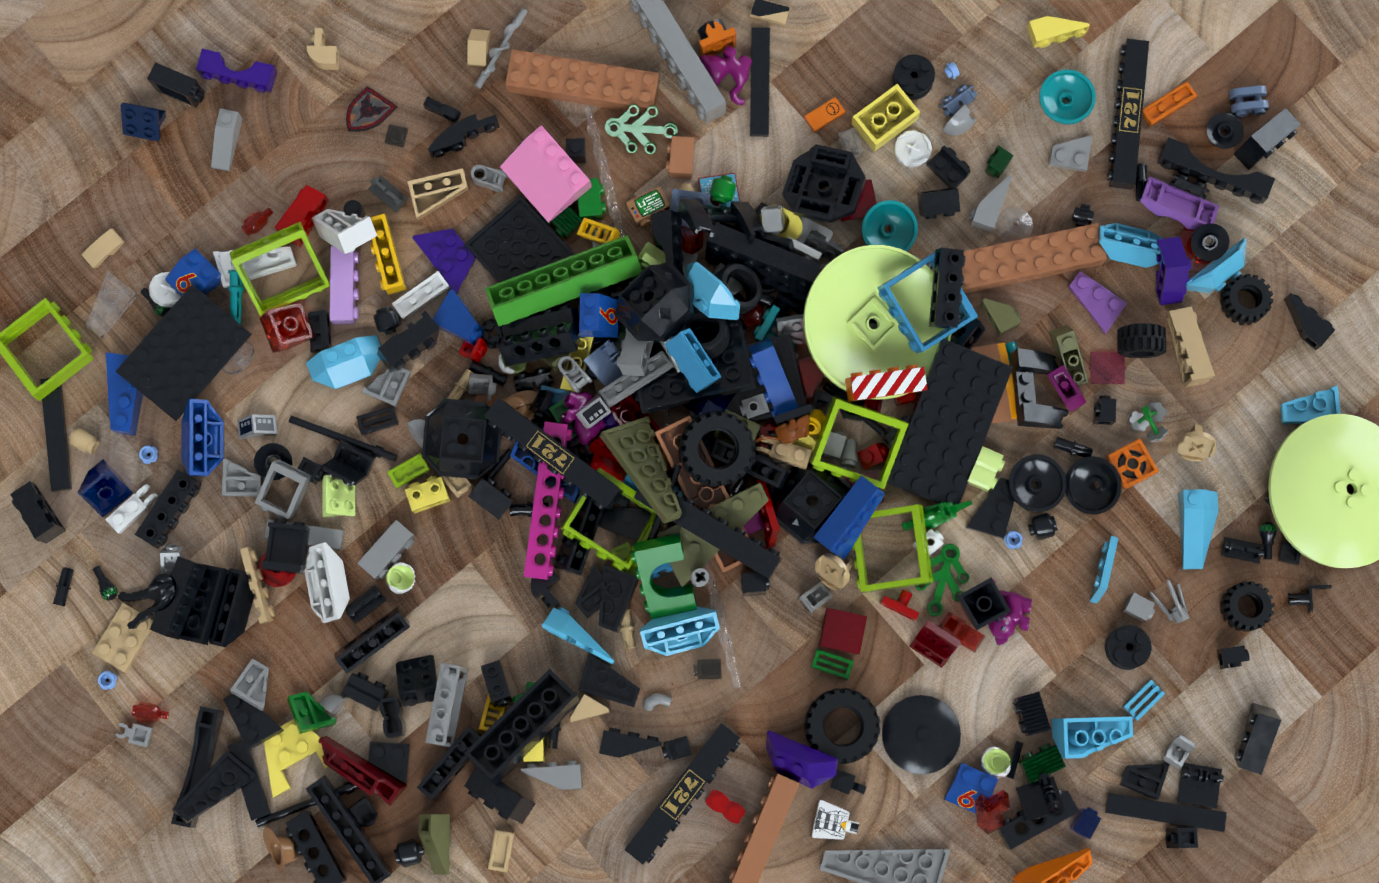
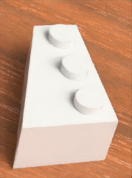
[312,209,377,254]

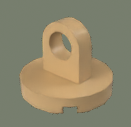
[1177,424,1216,462]
[815,553,853,590]

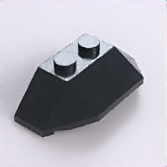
[209,568,255,648]

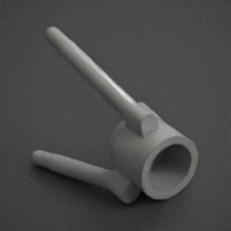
[1149,580,1190,624]

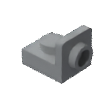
[160,544,183,575]

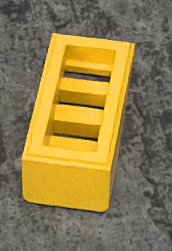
[577,217,621,245]
[479,693,505,735]

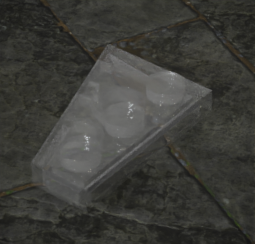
[86,271,138,338]

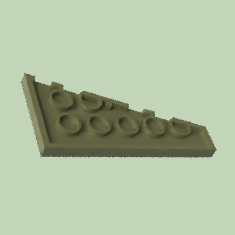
[600,416,682,524]
[657,483,769,587]

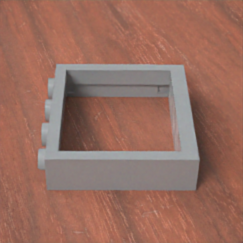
[425,663,468,747]

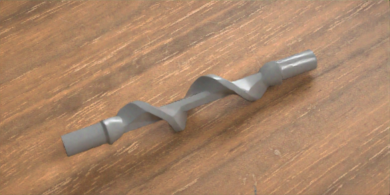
[474,8,528,89]

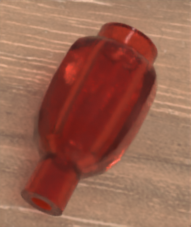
[241,208,273,236]
[743,303,764,327]
[132,702,169,723]

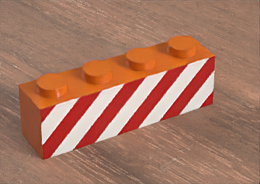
[845,364,928,402]

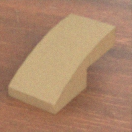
[82,229,124,268]

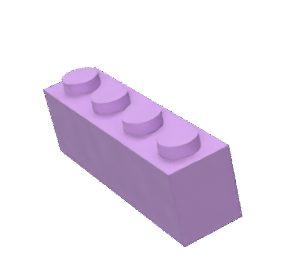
[330,246,360,324]

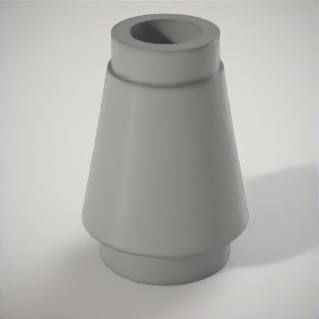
[839,439,858,469]

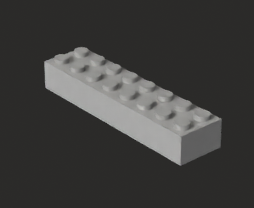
[629,0,726,124]

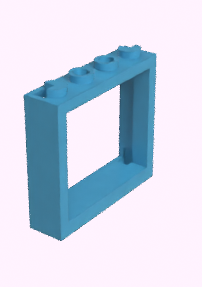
[877,252,978,354]

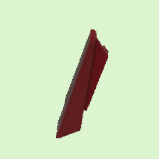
[318,736,407,805]

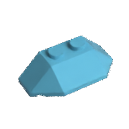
[1099,223,1163,268]
[1186,238,1247,293]
[685,262,740,320]
[306,335,381,389]
[640,607,720,656]

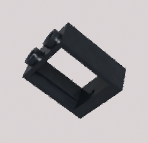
[147,62,205,108]

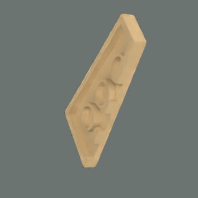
[240,547,275,624]

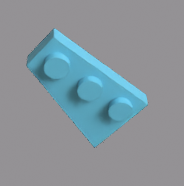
[1280,386,1341,424]
[1090,536,1119,604]

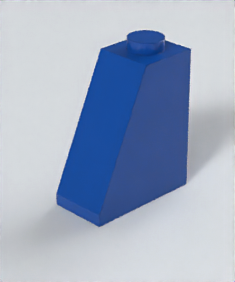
[433,289,484,346]

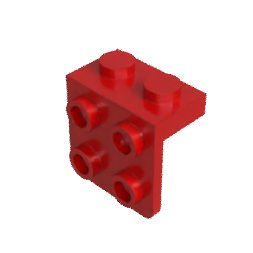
[589,437,627,482]

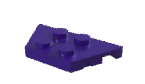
[412,228,476,294]

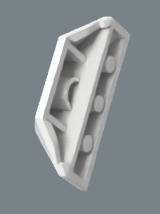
[304,543,350,623]

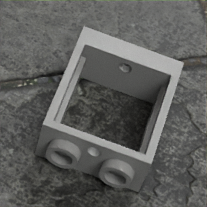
[255,459,312,520]

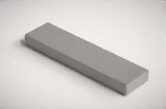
[598,350,674,408]
[264,519,344,550]

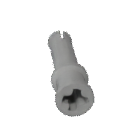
[691,568,709,587]

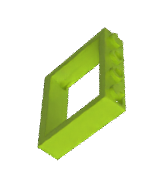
[230,222,330,316]
[0,298,94,401]
[809,396,908,489]
[560,468,656,571]
[852,504,933,593]

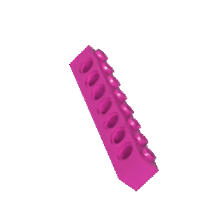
[524,422,572,580]

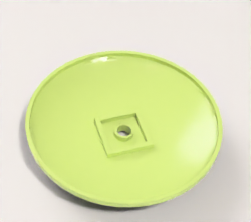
[803,245,952,400]
[1268,414,1379,568]

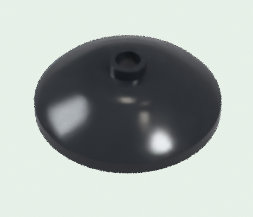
[1008,454,1066,512]
[1065,456,1122,515]

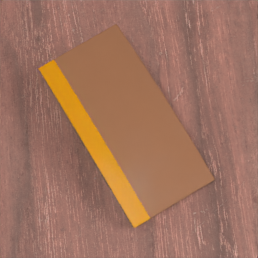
[971,343,1017,424]

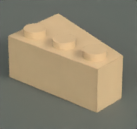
[407,168,469,221]

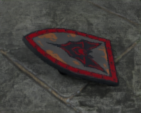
[346,86,397,132]

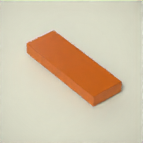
[1142,81,1198,127]

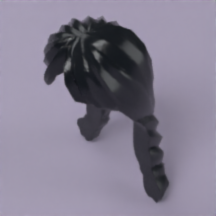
[118,573,176,629]

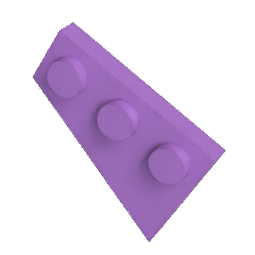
[1068,271,1127,335]

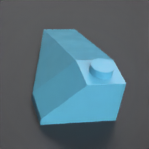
[1178,489,1219,570]
[1052,716,1133,759]

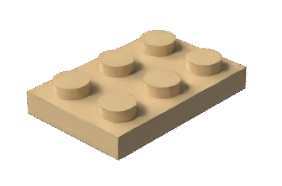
[92,603,153,673]

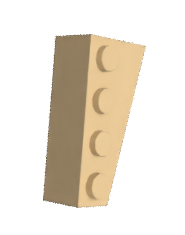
[1165,306,1215,388]

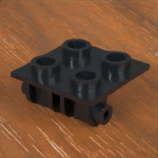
[1177,763,1224,808]
[1016,773,1065,822]

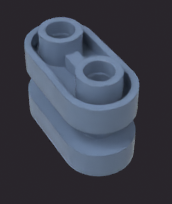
[1228,86,1269,118]

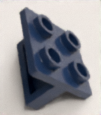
[120,102,166,141]

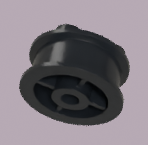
[892,55,935,100]
[1105,625,1152,670]

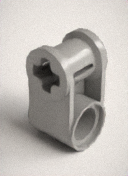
[471,165,508,193]
[558,356,593,393]

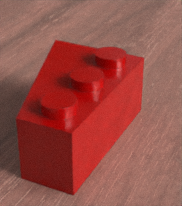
[274,185,329,248]

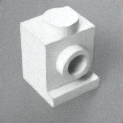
[913,529,944,555]

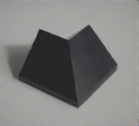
[957,577,1011,630]

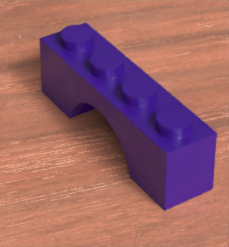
[196,49,277,93]

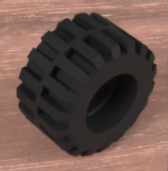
[1220,274,1273,325]
[1117,323,1167,358]
[1220,581,1275,632]

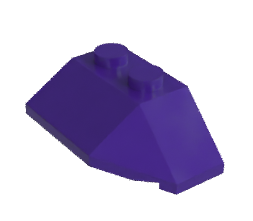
[766,730,838,789]

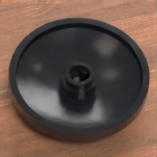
[882,695,961,774]

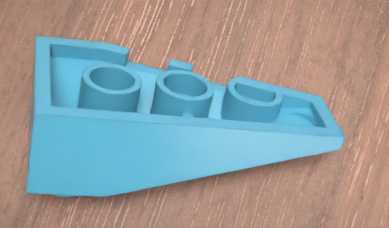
[541,607,615,665]

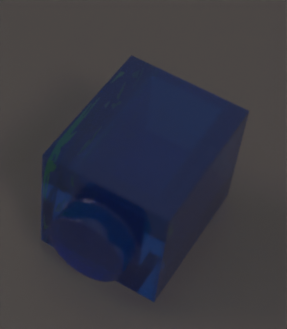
[1070,807,1102,839]

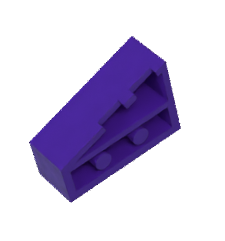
[1155,237,1191,305]

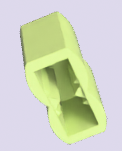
[967,446,1005,492]

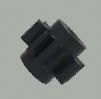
[1072,204,1094,227]

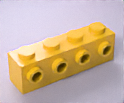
[370,214,407,295]

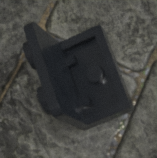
[321,440,376,486]
[396,655,437,707]

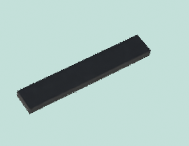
[750,27,770,137]
[40,378,72,492]
[1105,793,1227,832]

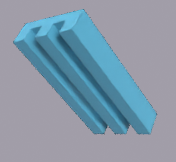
[1123,679,1165,721]

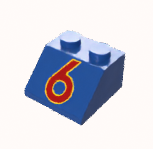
[165,249,221,296]
[579,293,618,338]
[944,763,998,816]

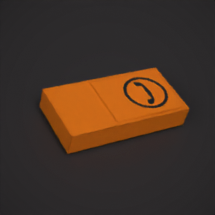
[804,97,846,133]

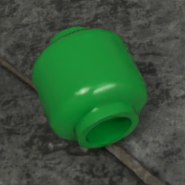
[709,175,736,204]

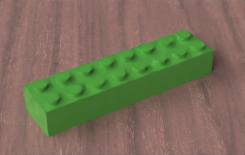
[484,235,642,326]

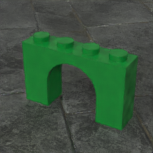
[631,533,697,619]

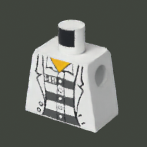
[811,800,859,839]

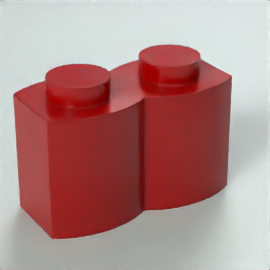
[705,790,746,824]

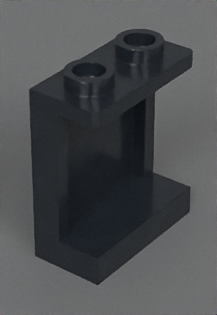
[262,520,310,574]

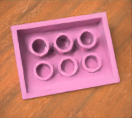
[500,125,592,223]

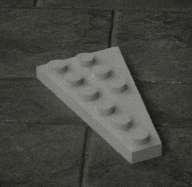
[819,849,951,883]

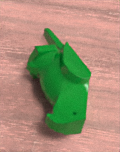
[901,500,972,531]

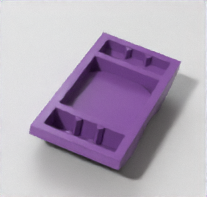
[1140,176,1219,230]

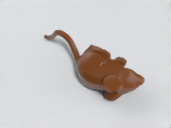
[755,414,810,444]

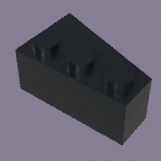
[464,767,535,824]

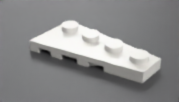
[213,247,297,288]

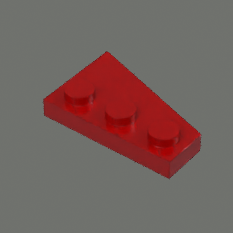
[756,480,780,548]

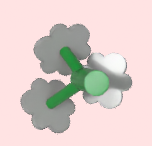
[1128,402,1168,442]

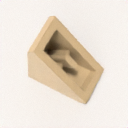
[468,29,490,67]
[570,694,610,723]

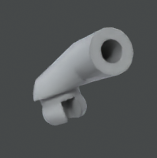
[643,693,672,711]

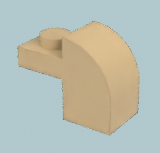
[307,28,340,70]

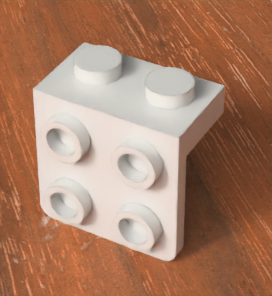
[787,217,833,263]

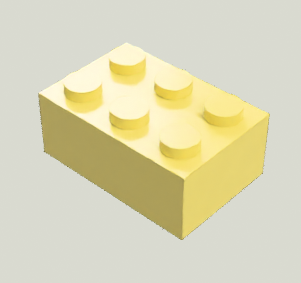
[851,84,920,152]

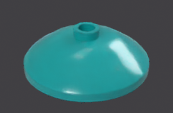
[1039,69,1096,125]
[861,200,918,252]

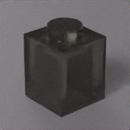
[694,659,721,680]

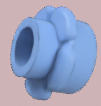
[944,62,960,80]
[139,445,158,464]
[1004,530,1023,549]
[98,671,117,690]

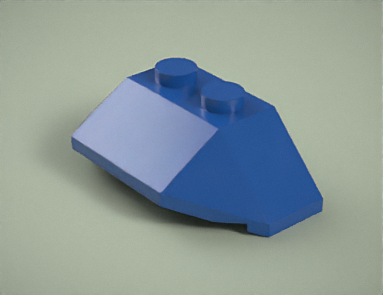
[181,399,224,476]

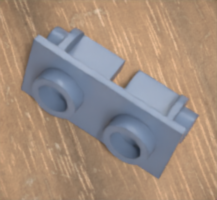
[937,84,977,117]

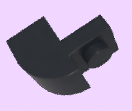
[531,572,560,608]

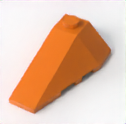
[1013,848,1093,883]

